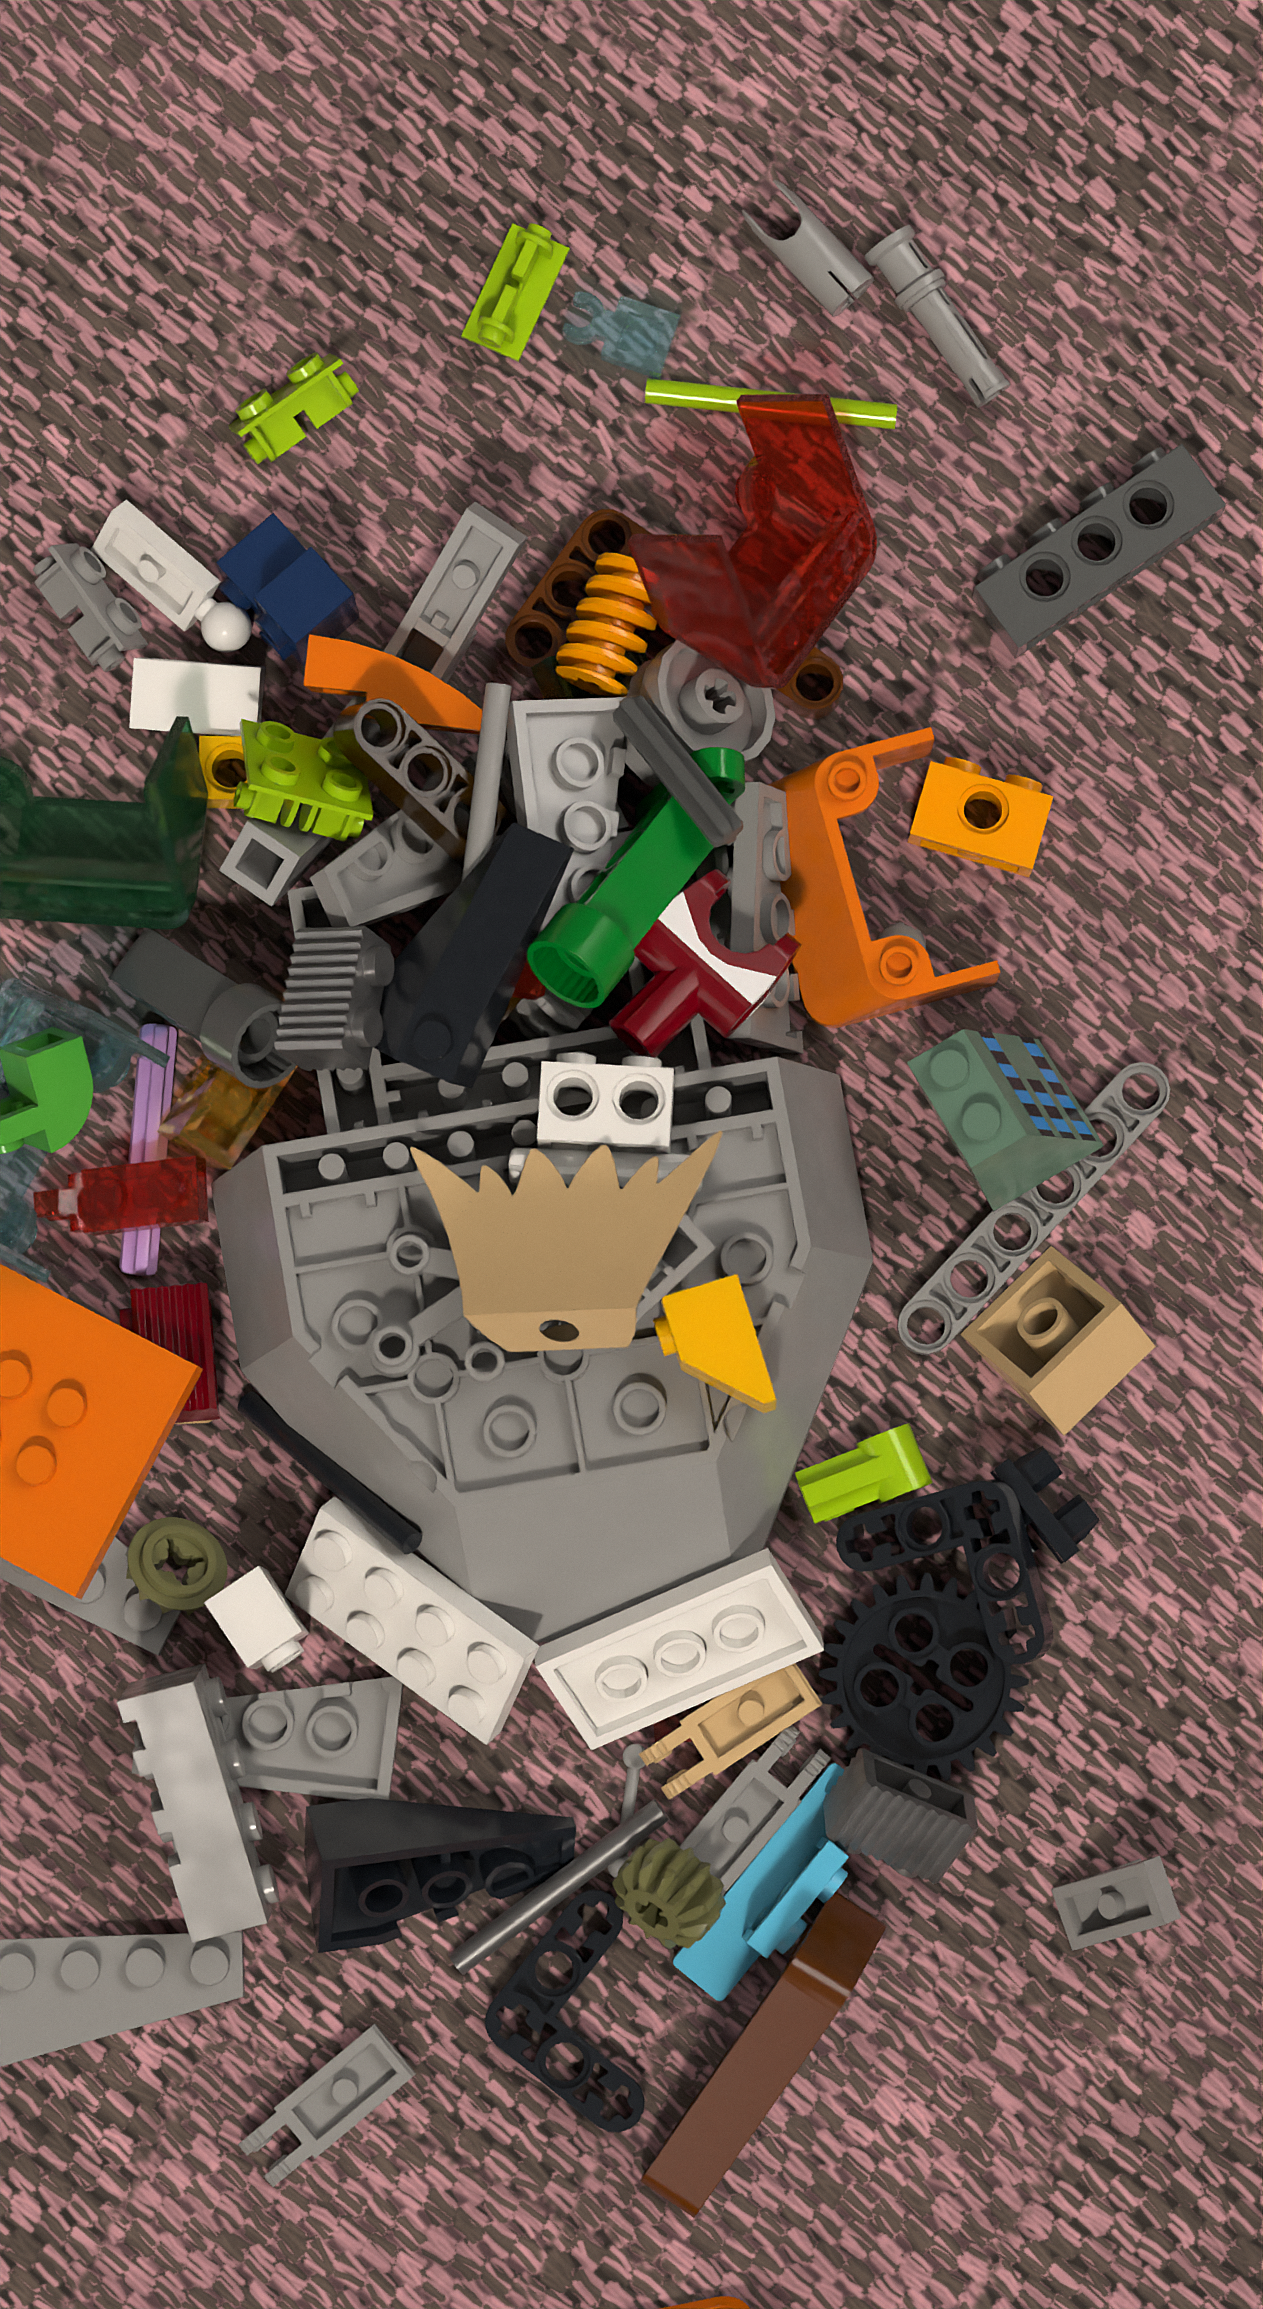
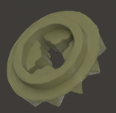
[125,1517,228,1616]

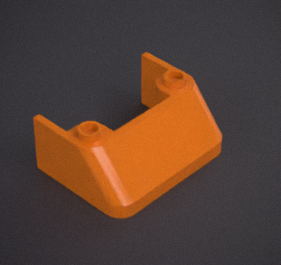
[768,727,1001,1028]

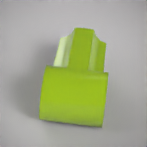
[794,1423,933,1524]

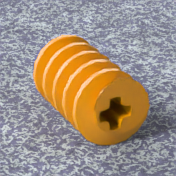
[555,552,667,698]

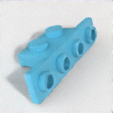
[672,1763,849,2001]

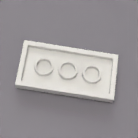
[284,1496,539,1745]
[534,1548,824,1750]

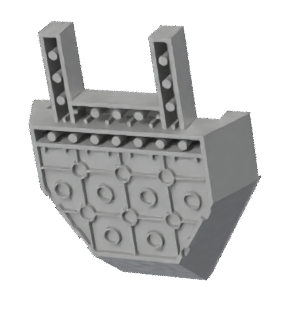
[211,831,873,1647]

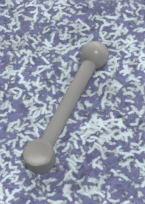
[608,1744,645,1878]

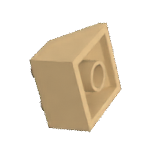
[960,1246,1156,1436]

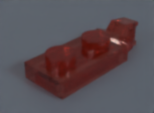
[33,1156,209,1236]

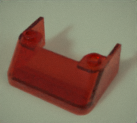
[628,394,877,689]

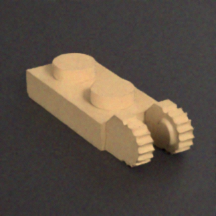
[639,1663,822,1800]

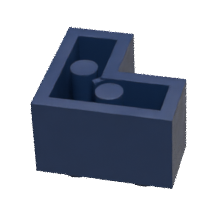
[216,513,360,666]

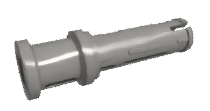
[864,225,1011,408]

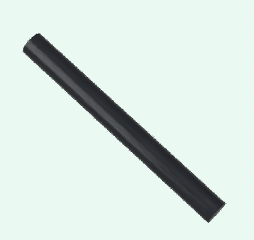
[237,1392,422,1555]

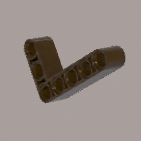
[333,698,538,1023]

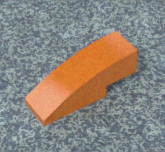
[303,634,483,735]

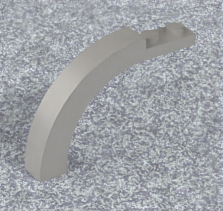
[219,502,528,906]

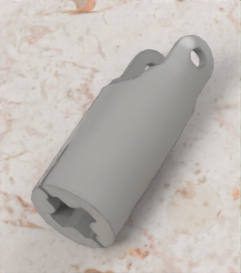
[741,179,874,317]

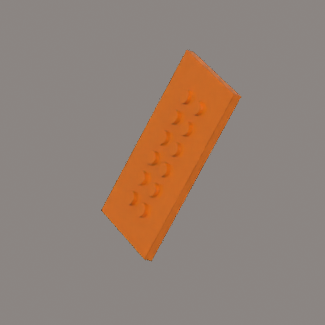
[0,1264,203,1600]

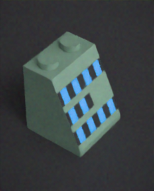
[907,1029,1104,1211]

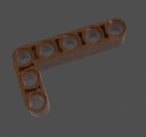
[505,509,843,719]
[640,1891,887,2218]

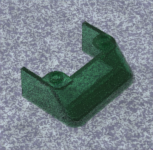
[0,716,208,929]

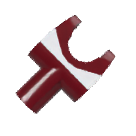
[609,869,801,1058]

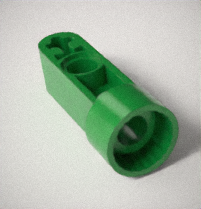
[527,791,714,1008]

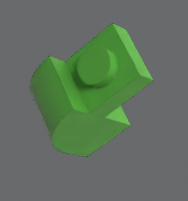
[0,1027,93,1154]

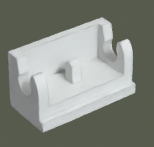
[129,657,266,736]

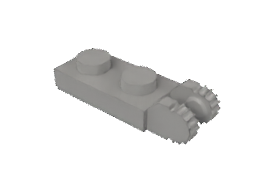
[679,1725,831,1896]
[238,2023,416,2187]

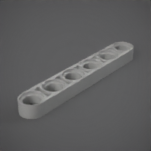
[897,1062,1170,1355]

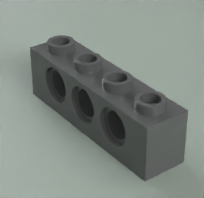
[972,444,1226,659]

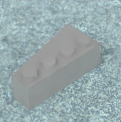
[117,1663,279,1943]

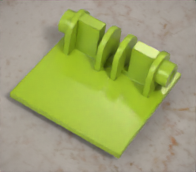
[233,719,373,841]

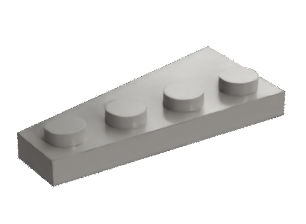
[506,697,632,935]
[0,1931,245,2067]

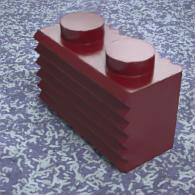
[120,1282,220,1423]

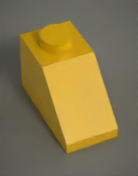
[653,1274,777,1413]

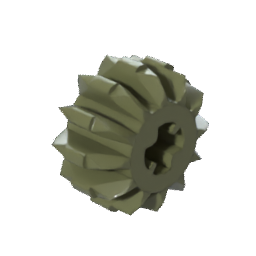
[612,1838,726,1949]

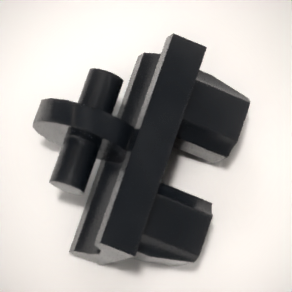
[985,1446,1100,1564]

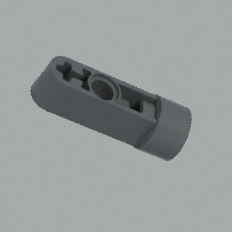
[108,927,297,1088]

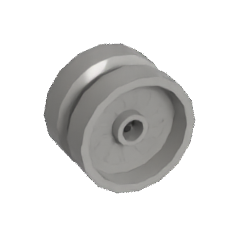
[612,633,775,788]

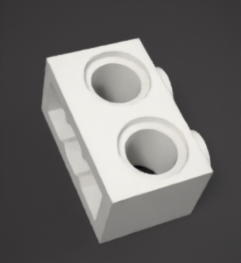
[537,1053,674,1154]
[204,1566,310,1673]

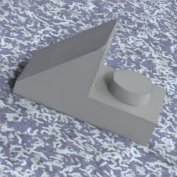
[1051,1856,1181,1951]

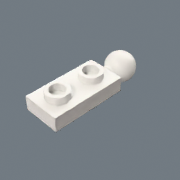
[91,499,252,653]

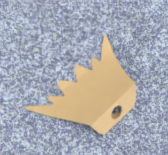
[410,1131,723,1352]

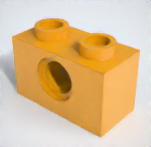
[907,757,1054,878]

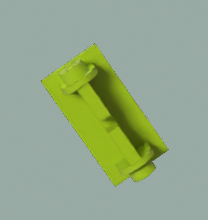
[461,223,570,362]
[228,352,359,465]

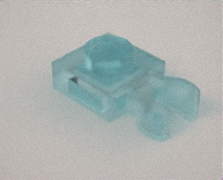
[562,292,680,379]

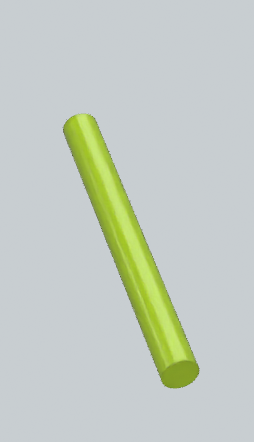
[645,378,897,429]

